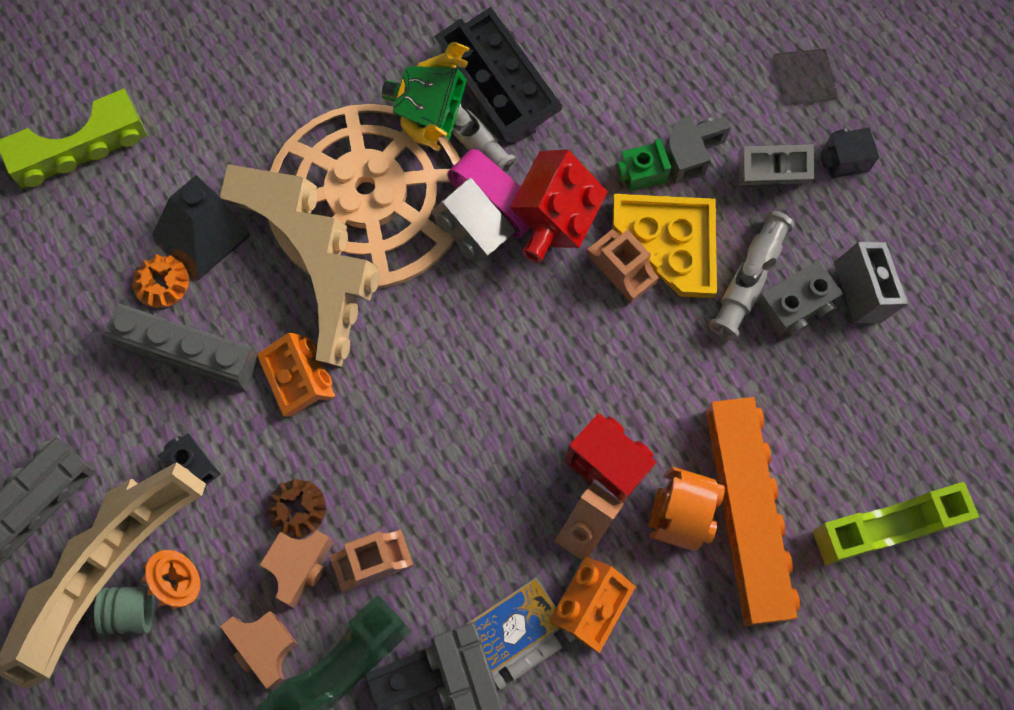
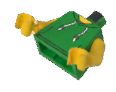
[382,42,469,151]

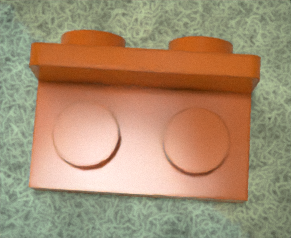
[257,333,335,417]
[550,557,636,653]

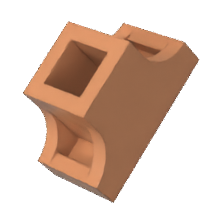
[586,229,659,303]
[554,483,624,561]
[260,530,334,608]
[330,530,414,593]
[220,611,298,690]

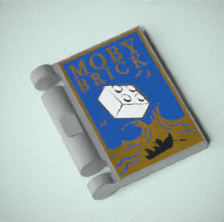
[465,577,576,690]

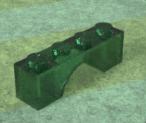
[257,594,411,710]

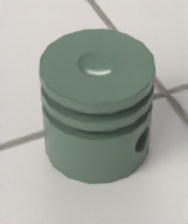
[94,587,154,634]

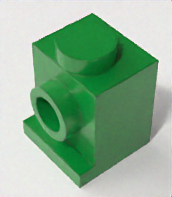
[616,139,671,191]

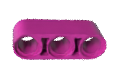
[447,149,530,238]

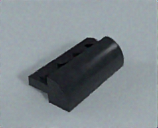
[434,7,563,142]

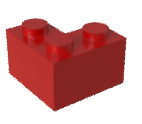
[564,413,657,503]

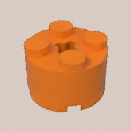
[649,466,725,552]

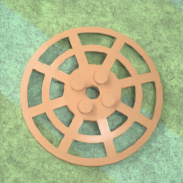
[268,104,460,289]

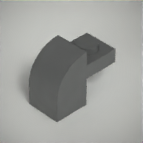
[665,115,731,184]

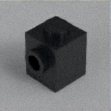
[821,127,880,178]
[158,433,221,486]

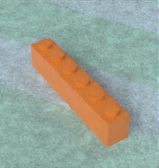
[706,397,800,627]

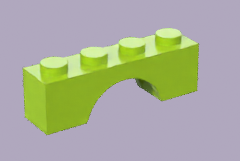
[0,88,148,189]
[812,482,979,566]

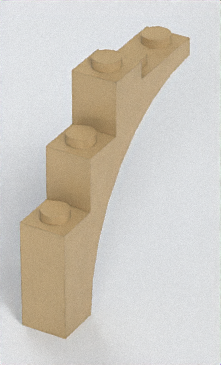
[220,164,379,367]
[0,462,206,689]

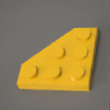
[612,194,717,298]

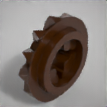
[266,478,326,538]

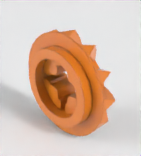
[131,254,189,308]
[141,550,200,610]

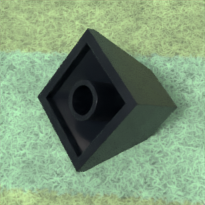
[153,175,250,280]

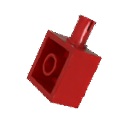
[510,149,608,263]

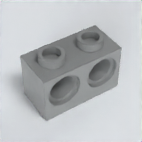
[738,144,814,185]

